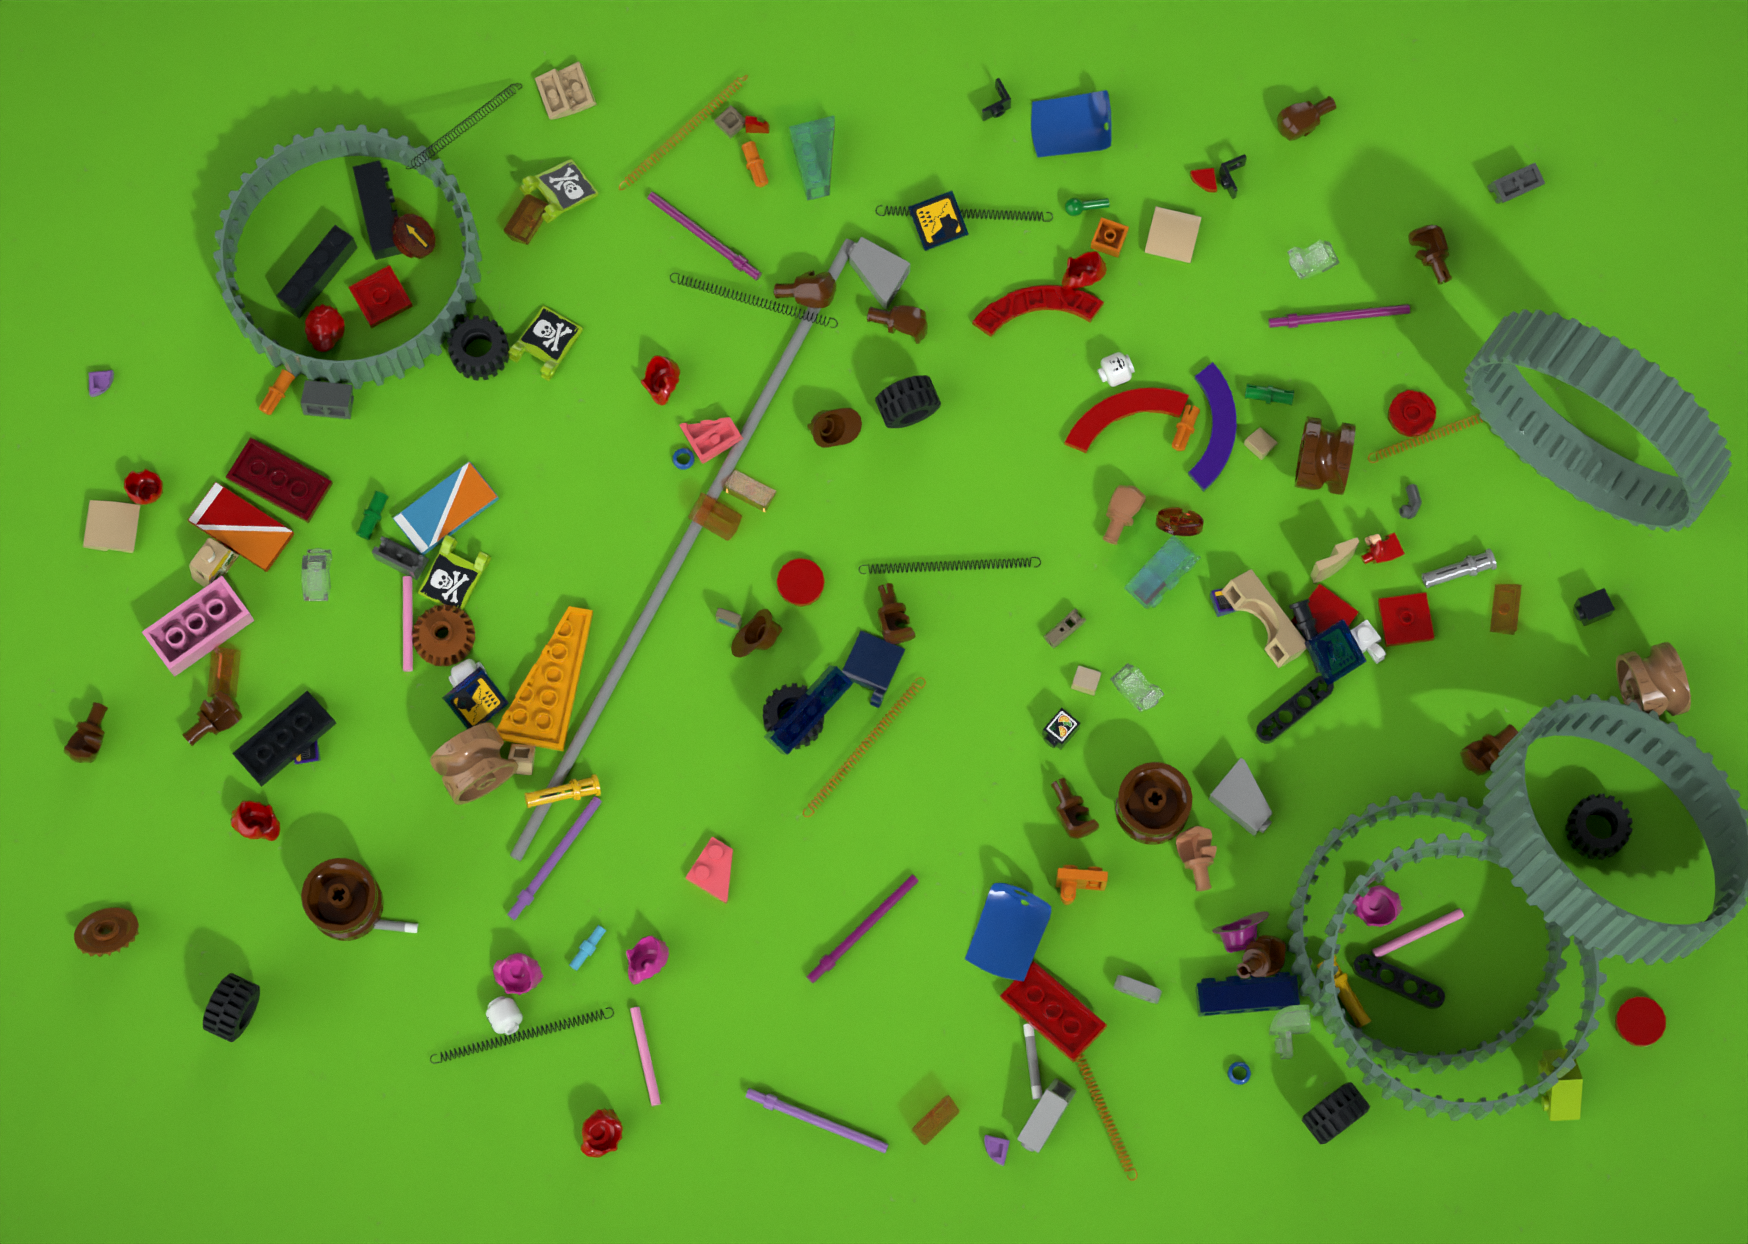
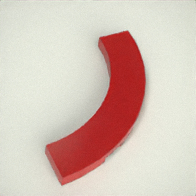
[972,285,1104,337]
[1064,388,1189,453]

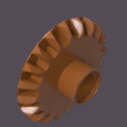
[412,604,475,666]
[74,908,139,957]

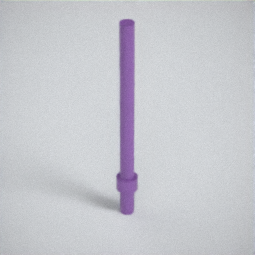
[507,796,602,920]
[746,1088,889,1153]

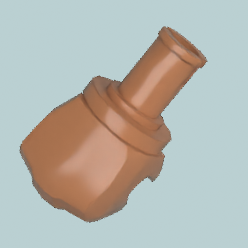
[1103,485,1146,545]
[1176,826,1217,891]

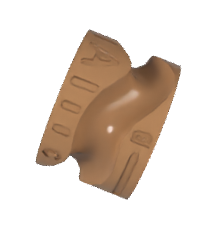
[1616,642,1691,717]
[430,722,519,805]

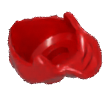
[1062,251,1107,291]
[305,304,345,352]
[641,355,680,406]
[230,801,280,841]
[580,1108,623,1158]

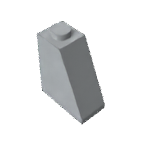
[848,237,910,310]
[1209,758,1272,836]
[1017,1078,1077,1153]

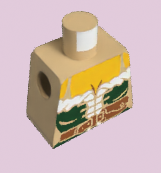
[189,538,239,587]

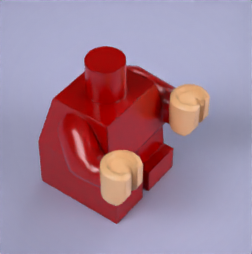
[1361,532,1405,564]

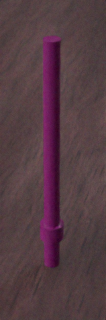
[647,192,762,281]
[1268,304,1410,328]
[806,874,919,984]

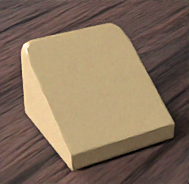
[1244,427,1278,460]
[1071,665,1101,696]
[508,743,536,775]

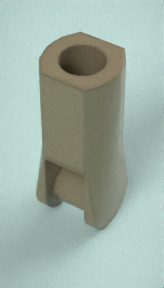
[1044,609,1086,648]

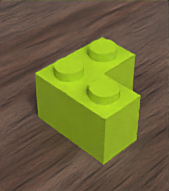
[1538,1049,1583,1121]

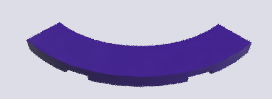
[1188,362,1237,492]

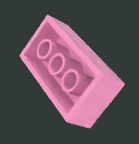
[142,576,254,677]

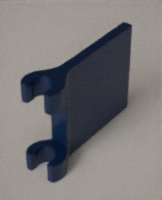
[834,631,905,708]

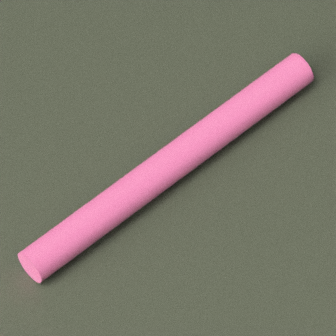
[403,576,413,672]
[1371,908,1464,958]
[630,1007,661,1106]

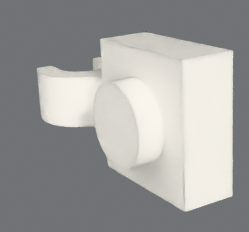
[1346,620,1386,664]

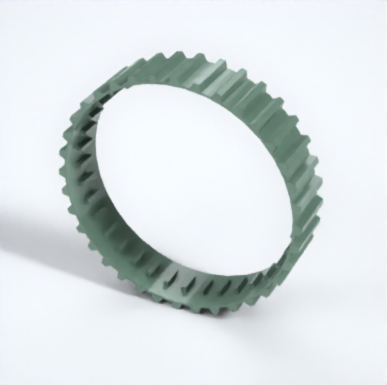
[214,124,482,389]
[1464,309,1732,532]
[1483,694,1748,965]
[1287,792,1570,1074]
[1316,833,1607,1121]

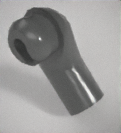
[1399,484,1422,519]

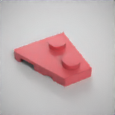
[679,417,743,464]
[686,837,733,904]

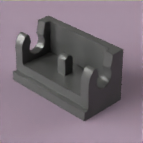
[1487,163,1545,204]
[301,380,354,419]
[372,536,429,580]

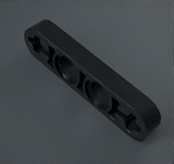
[1255,675,1334,744]
[1352,954,1445,1009]

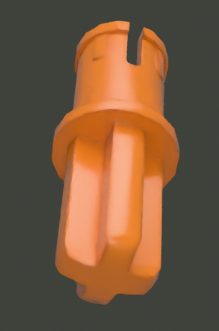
[741,141,768,188]
[259,369,295,415]
[1172,405,1200,451]

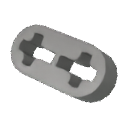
[1113,975,1162,1004]

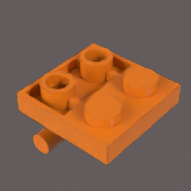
[1056,865,1108,905]

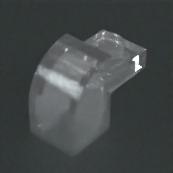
[1287,240,1340,279]
[302,548,332,601]
[1110,663,1164,712]
[1269,1005,1311,1060]

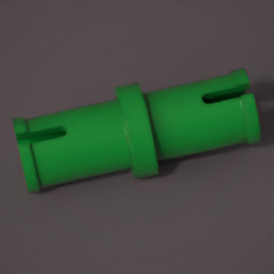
[1245,383,1294,405]
[356,490,389,540]

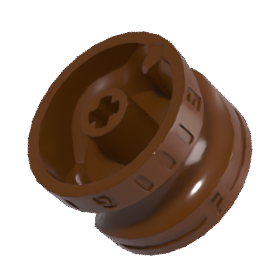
[1295,416,1356,495]
[1115,762,1193,845]
[301,858,384,941]

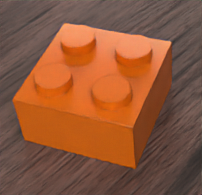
[1091,217,1129,258]

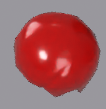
[124,469,163,505]

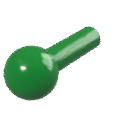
[1065,198,1109,216]

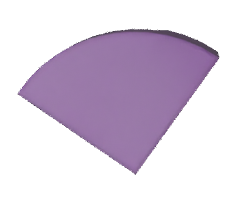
[89,370,114,397]
[984,1135,1010,1166]

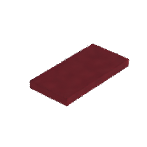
[226,437,333,523]

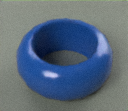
[673,448,695,470]
[1228,1062,1251,1085]

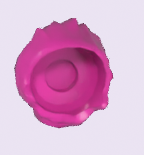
[1352,885,1403,927]
[626,935,669,985]
[493,953,543,995]

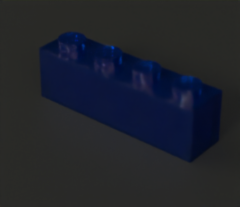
[764,665,854,755]
[1195,972,1300,1017]

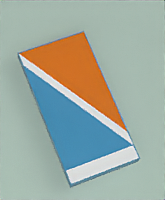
[393,461,499,556]

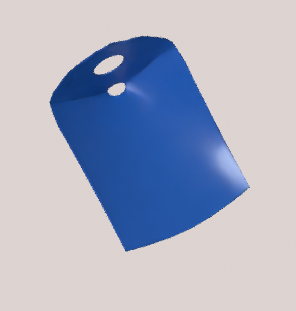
[1031,90,1112,157]
[965,883,1051,981]

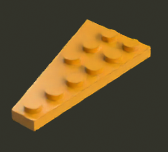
[496,606,593,751]

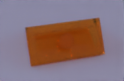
[504,194,549,245]
[723,470,777,512]
[688,492,742,541]
[1490,584,1522,635]
[207,647,241,698]
[912,1095,960,1145]

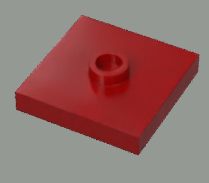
[1378,592,1435,647]

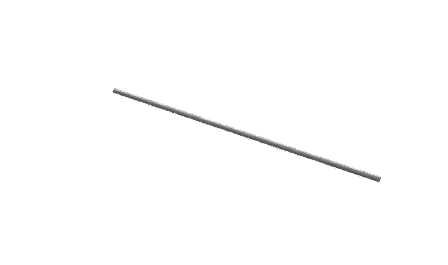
[510,239,854,861]

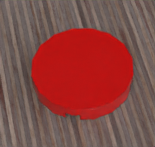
[1388,390,1436,437]
[777,558,825,607]
[1615,996,1666,1047]

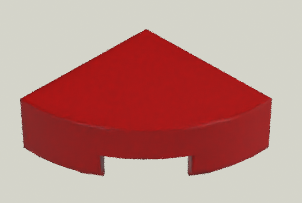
[745,116,770,134]
[1190,168,1217,193]

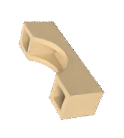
[1221,569,1309,668]

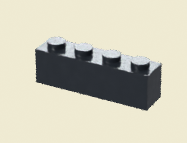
[353,160,405,260]
[276,225,358,319]

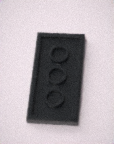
[232,690,337,787]

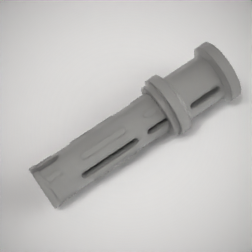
[1422,549,1497,588]

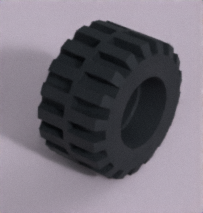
[447,315,510,381]
[875,375,941,428]
[763,683,824,749]
[1565,793,1633,860]
[203,973,260,1042]
[1302,1082,1370,1145]

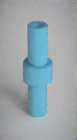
[569,925,606,971]

